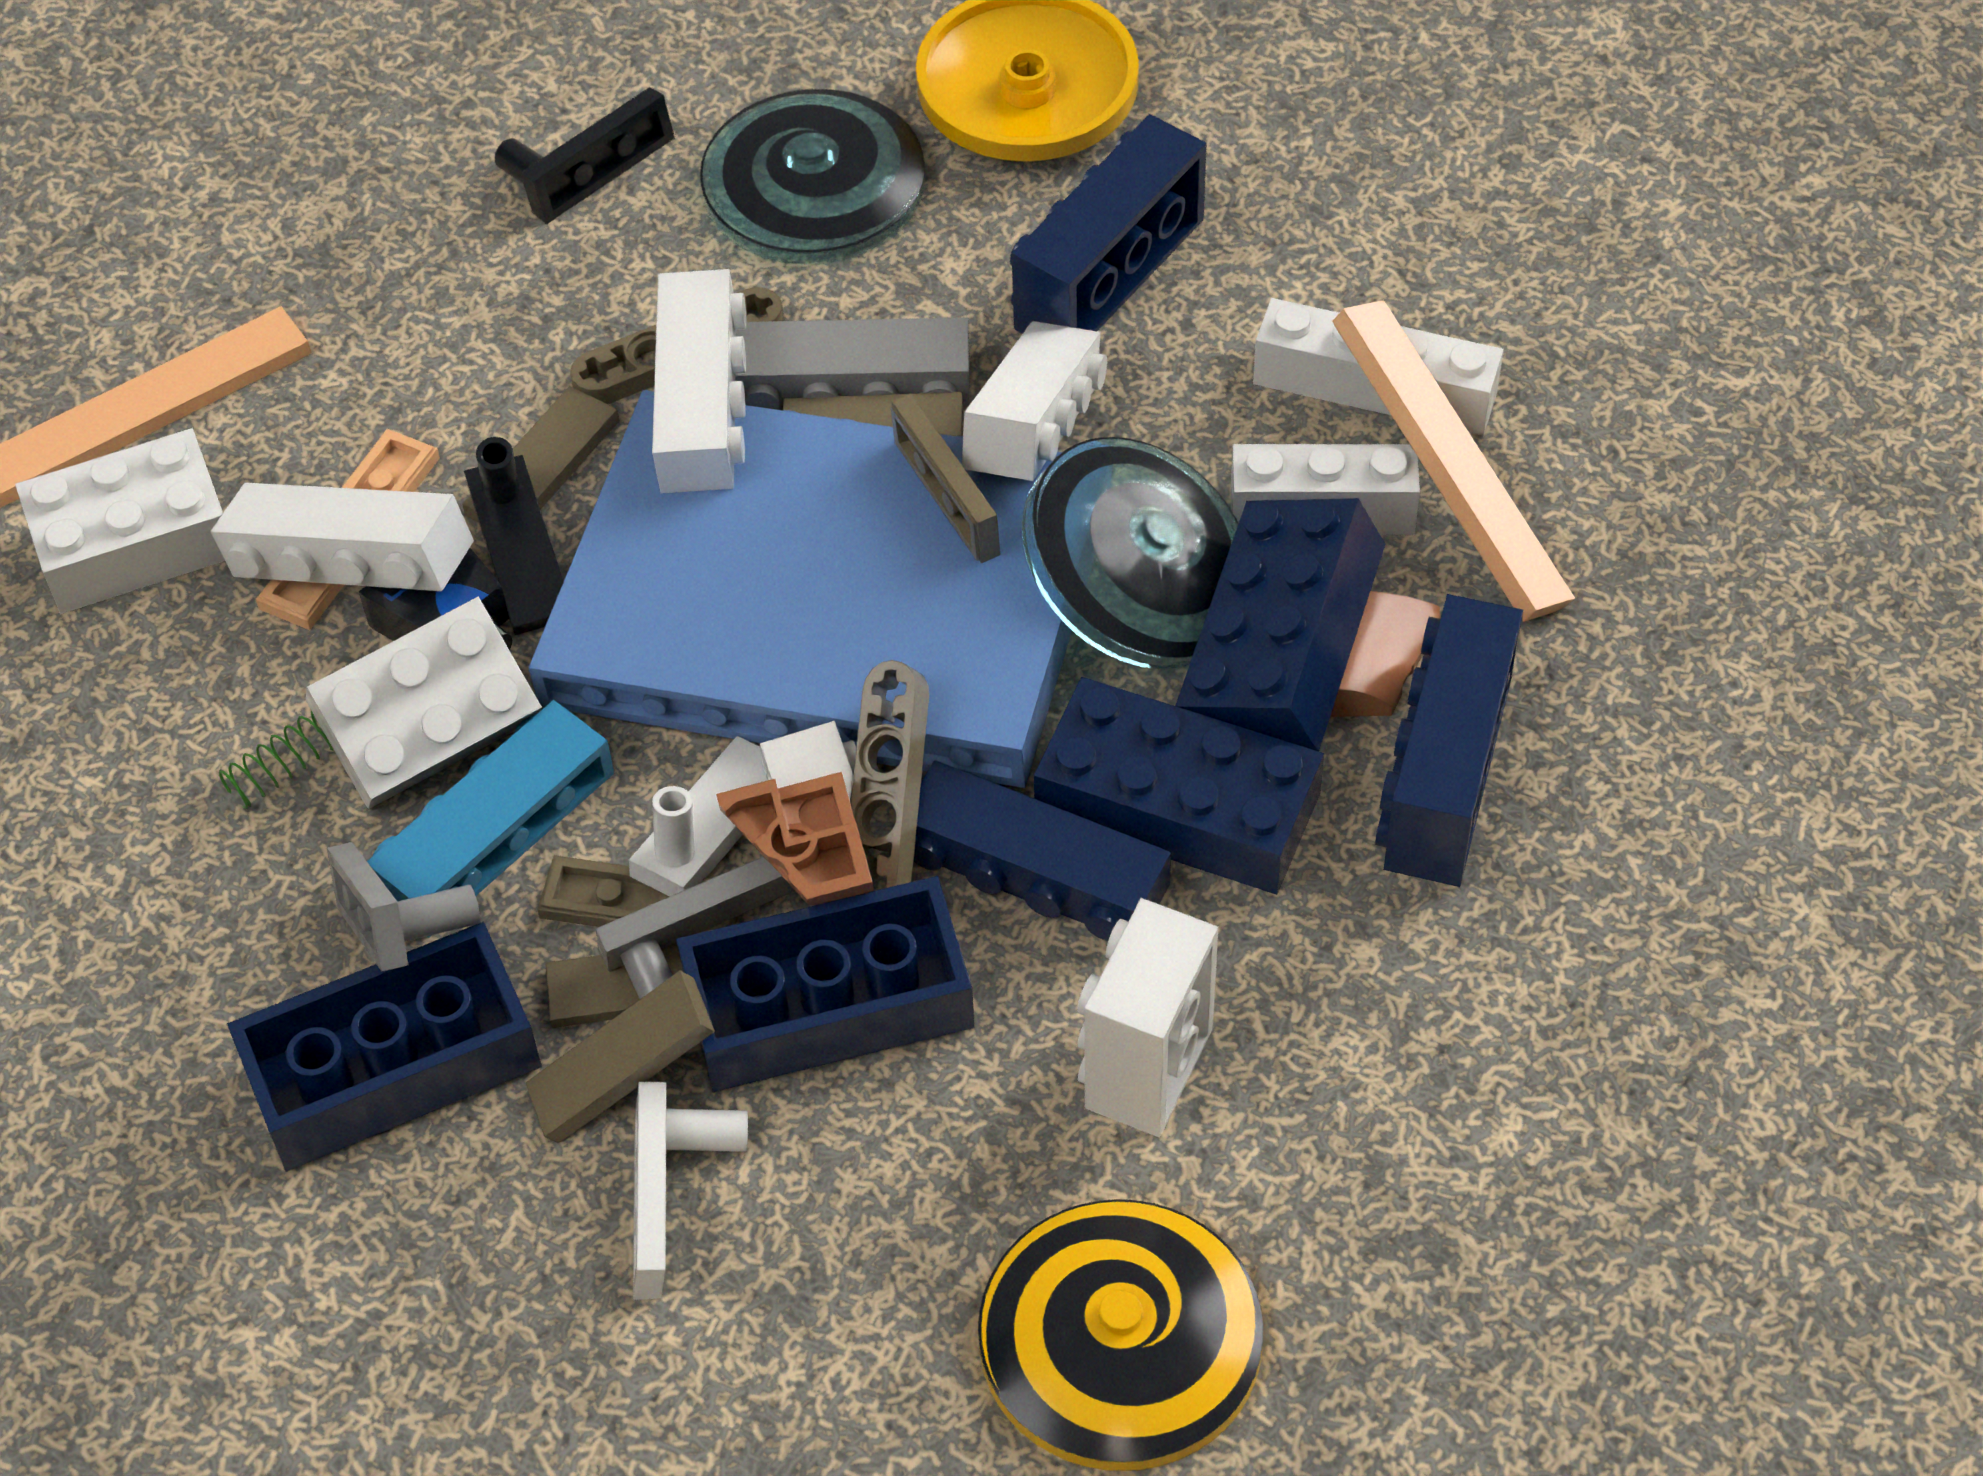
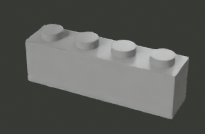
[735,317,970,411]

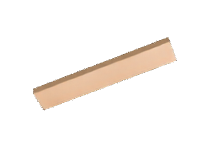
[1332,300,1575,622]
[0,306,311,508]

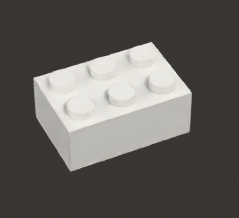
[15,428,225,614]
[306,596,542,809]
[1077,898,1218,1138]

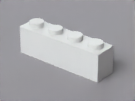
[652,269,747,493]
[1253,298,1504,436]
[962,321,1107,481]
[210,483,474,591]

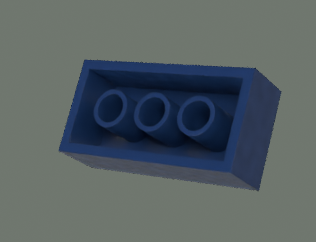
[1010,114,1207,334]
[1175,498,1386,751]
[1375,594,1523,887]
[1034,676,1324,895]
[676,876,974,1092]
[227,921,542,1172]

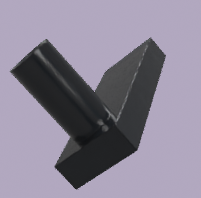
[495,87,675,224]
[464,437,563,635]

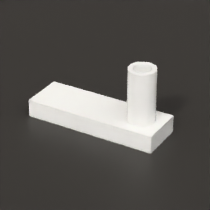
[629,736,768,896]
[633,1082,748,1300]

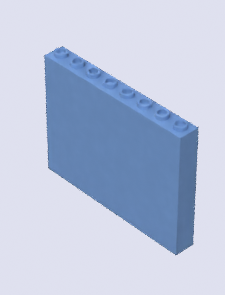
[528,390,1111,788]

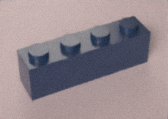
[913,760,1171,941]

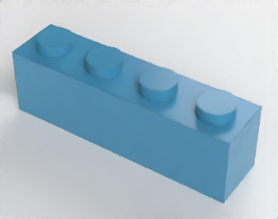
[367,700,614,938]

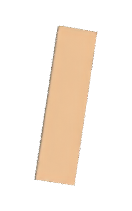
[256,429,440,630]

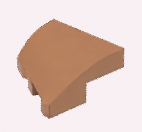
[1330,591,1440,717]
[716,772,874,906]

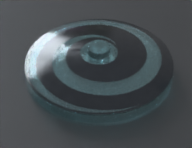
[700,89,925,265]
[1022,437,1239,669]

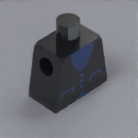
[359,548,512,650]

